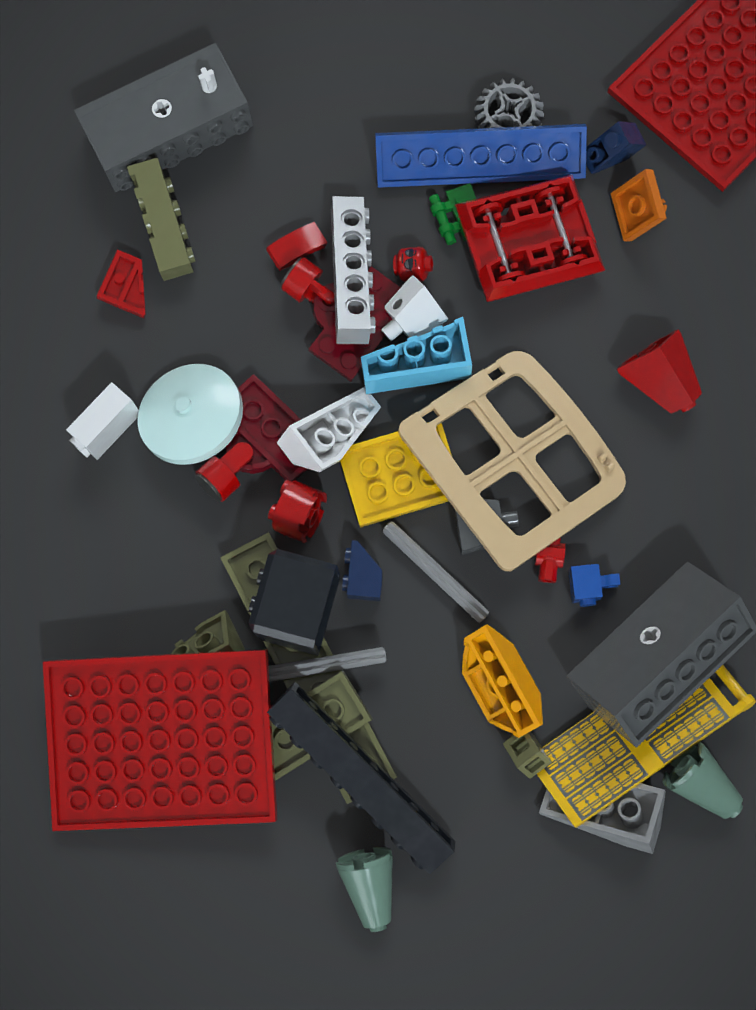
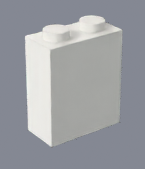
[66,382,139,460]

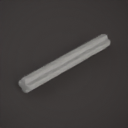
[383,521,489,623]
[268,647,387,682]

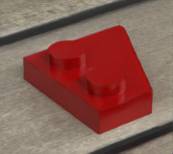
[97,249,146,318]

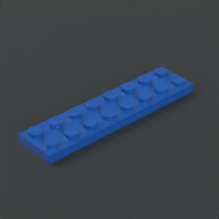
[375,124,587,188]

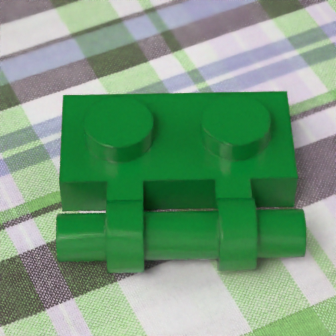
[429,183,480,245]

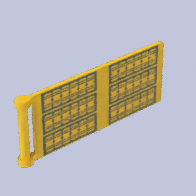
[537,665,756,828]

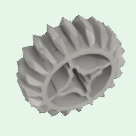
[474,78,544,129]

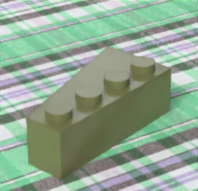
[127,158,196,281]

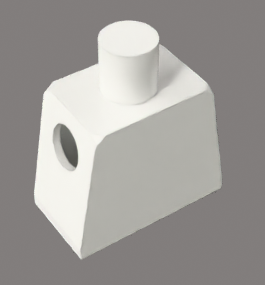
[381,275,448,341]

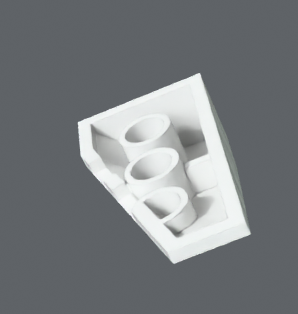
[277,387,381,472]

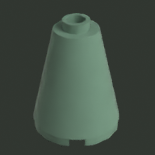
[662,742,743,819]
[336,847,393,932]

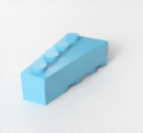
[361,317,472,394]

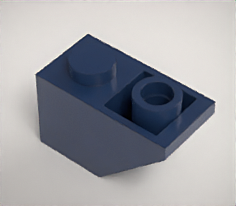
[586,121,646,174]
[342,540,383,601]

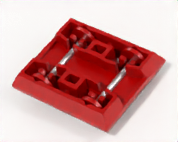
[455,175,605,302]

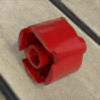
[268,480,327,543]

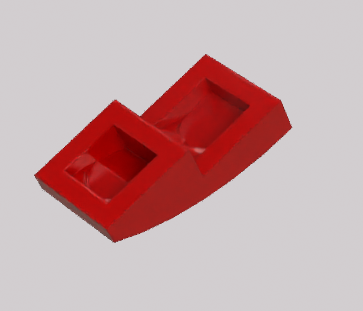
[266,222,328,270]

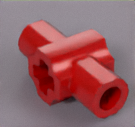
[535,537,565,583]

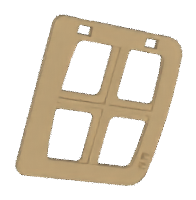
[398,351,626,571]

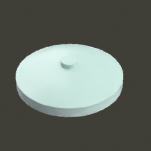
[138,364,243,465]

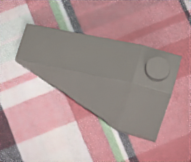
[539,783,666,854]

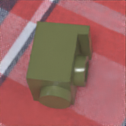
[503,732,552,779]

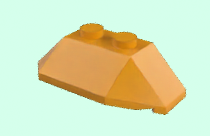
[462,624,543,738]

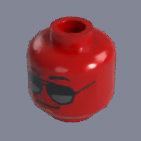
[393,247,433,282]

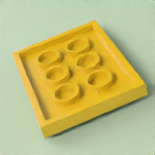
[340,422,452,527]

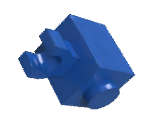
[568,564,620,607]

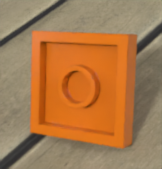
[610,169,667,241]

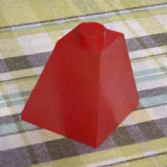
[616,329,702,414]

